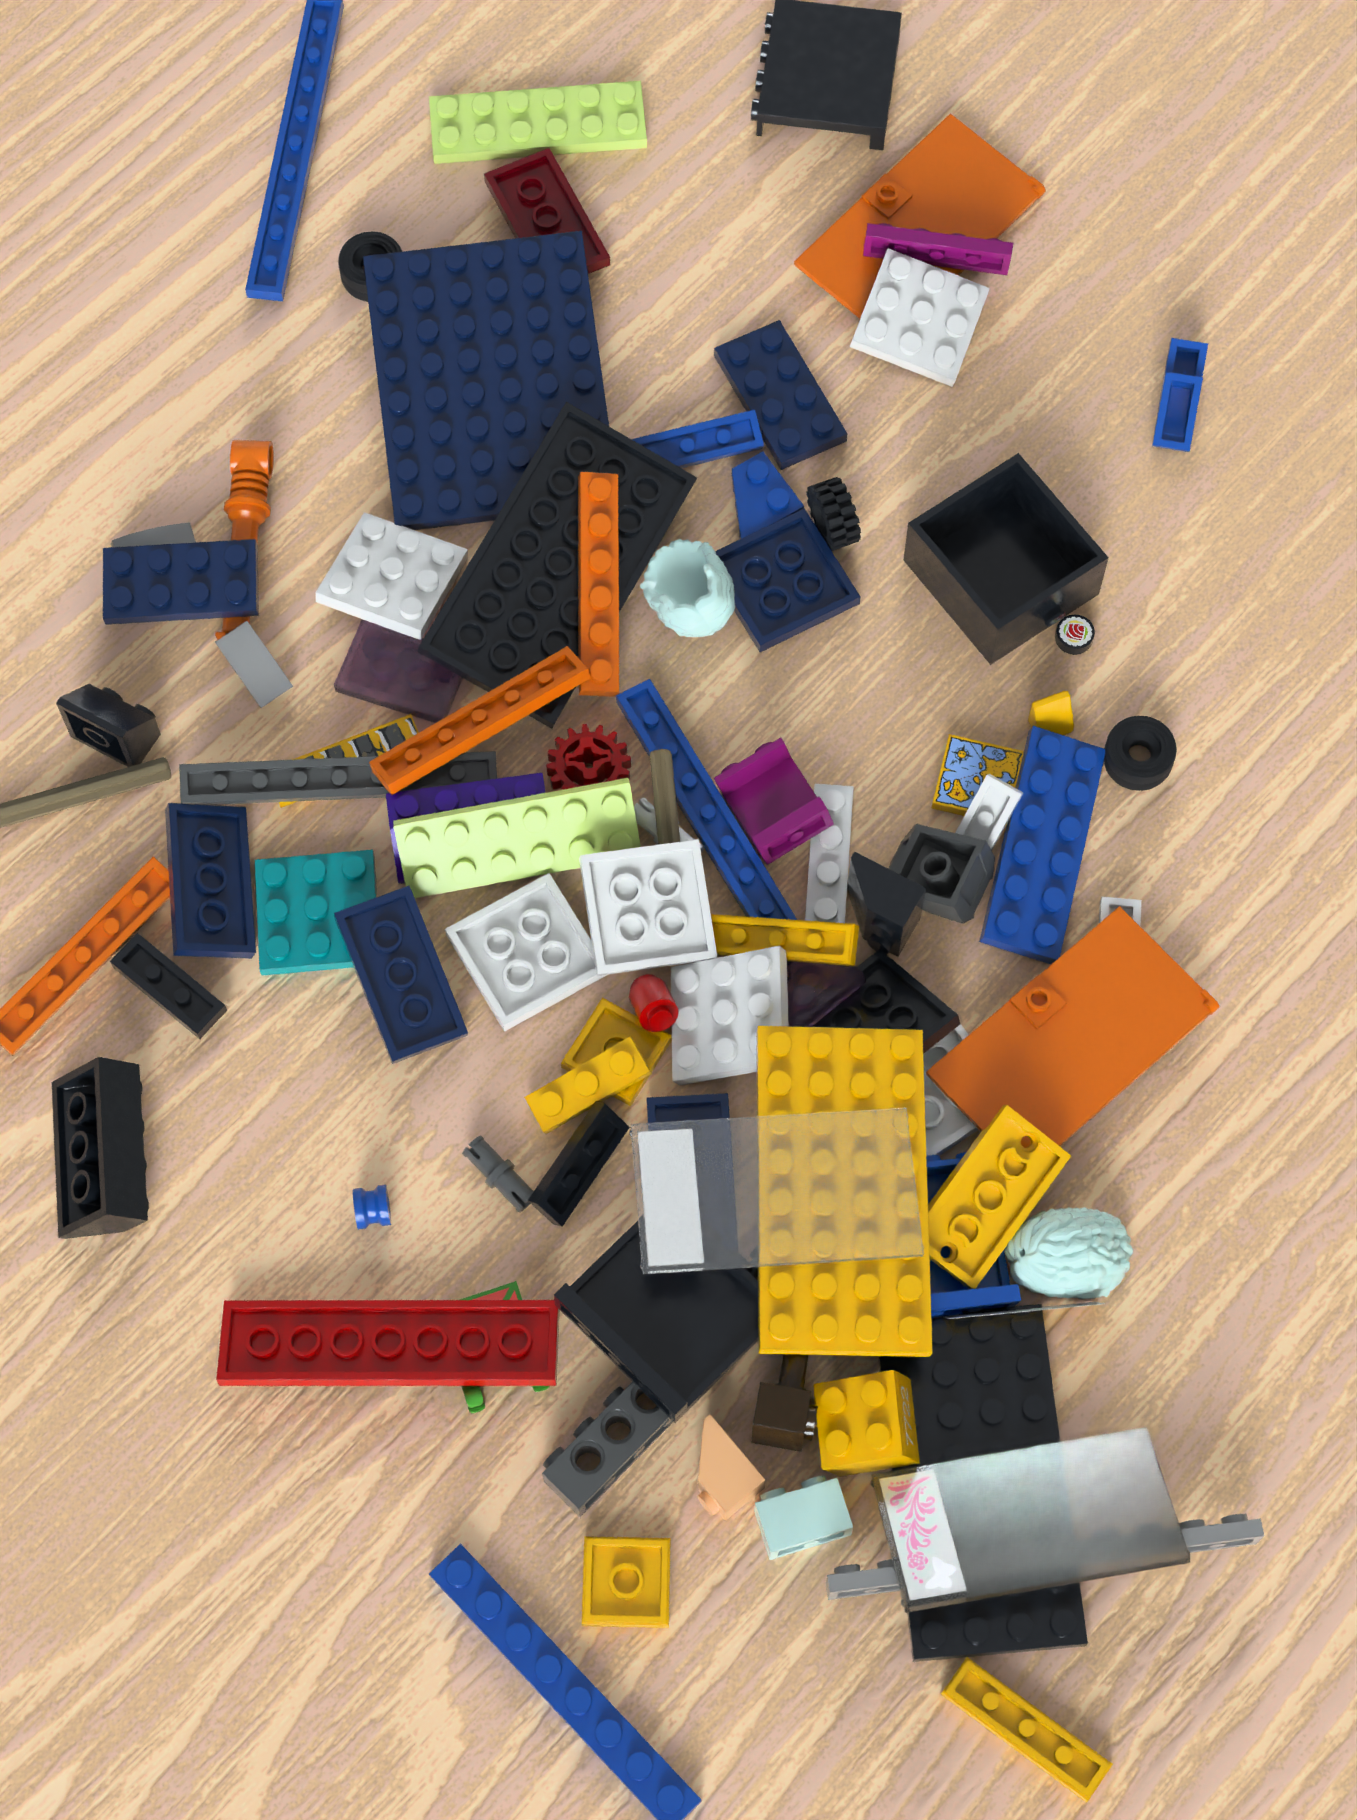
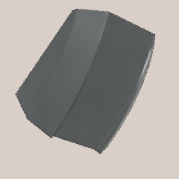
[888,824,995,923]

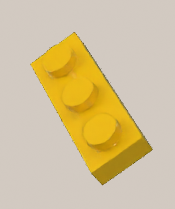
[524,1036,652,1134]

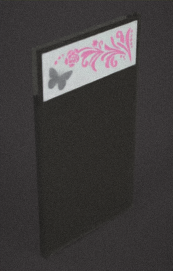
[871,1427,1190,1613]

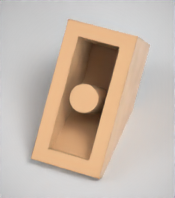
[697,1414,765,1521]

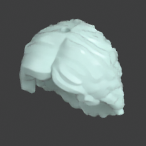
[640,539,735,637]
[1004,1207,1133,1299]

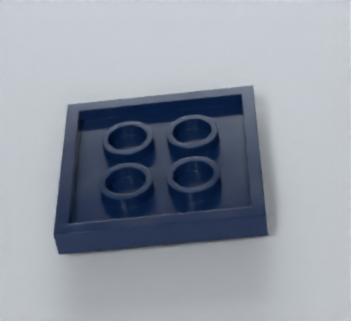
[715,508,861,652]

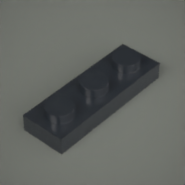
[110,933,227,1039]
[528,1101,630,1227]

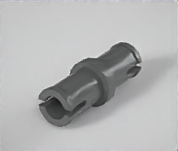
[462,1135,534,1213]

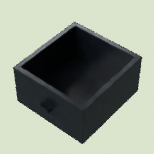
[903,453,1109,665]

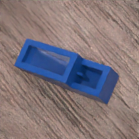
[1152,338,1208,452]

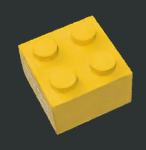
[813,1370,920,1477]

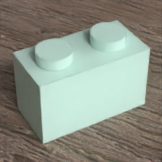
[754,1475,853,1560]

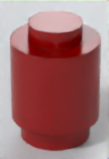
[629,974,678,1032]

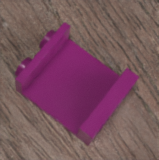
[714,737,834,865]

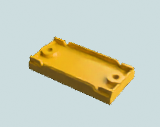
[928,1105,1071,1289]

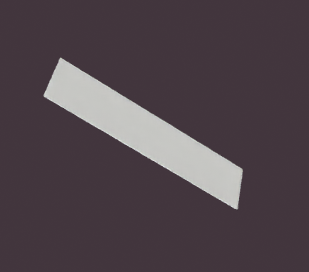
[943,1302,1105,1319]

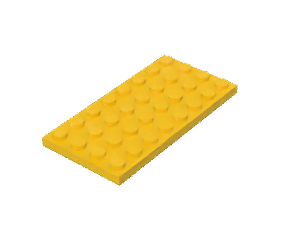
[756,1026,932,1357]

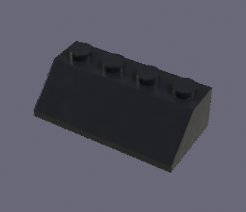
[51,1057,149,1239]

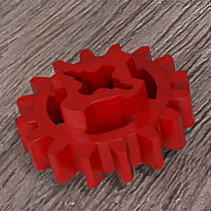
[546,724,631,790]

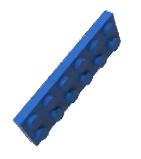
[979,726,1105,964]

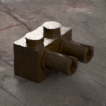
[751,1354,818,1452]

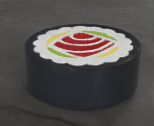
[1055,614,1095,655]

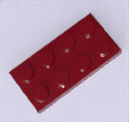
[484,148,611,274]

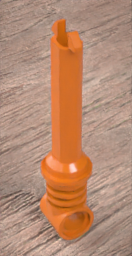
[215,440,274,640]

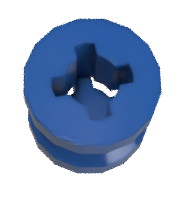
[353,1184,391,1230]

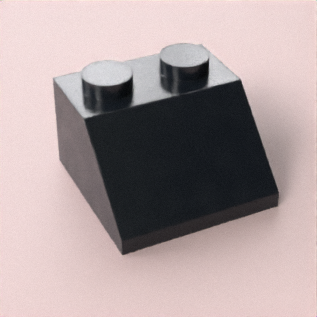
[56,684,161,767]
[847,852,926,957]

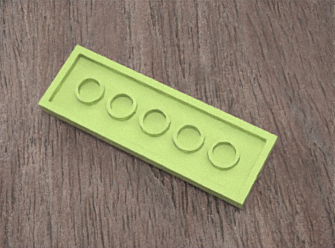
[429,81,647,164]
[393,778,641,898]

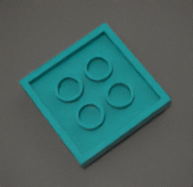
[255,850,377,976]

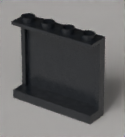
[751,0,902,150]
[554,1215,759,1423]

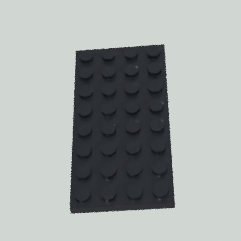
[417,402,697,729]
[878,1304,1088,1662]

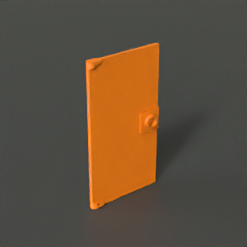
[794,113,1046,319]
[926,906,1220,1148]

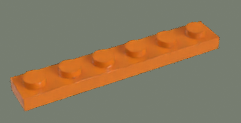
[578,472,619,697]
[369,646,590,795]
[0,857,170,1056]

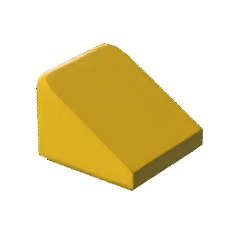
[1028,691,1074,735]

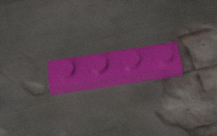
[863,223,1013,275]

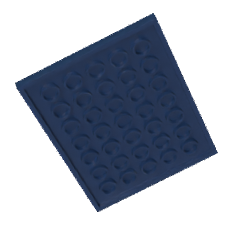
[363,231,609,530]

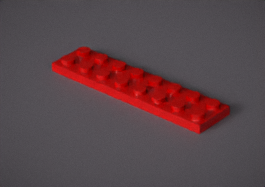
[216,1300,560,1386]

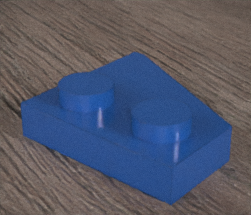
[731,451,804,539]

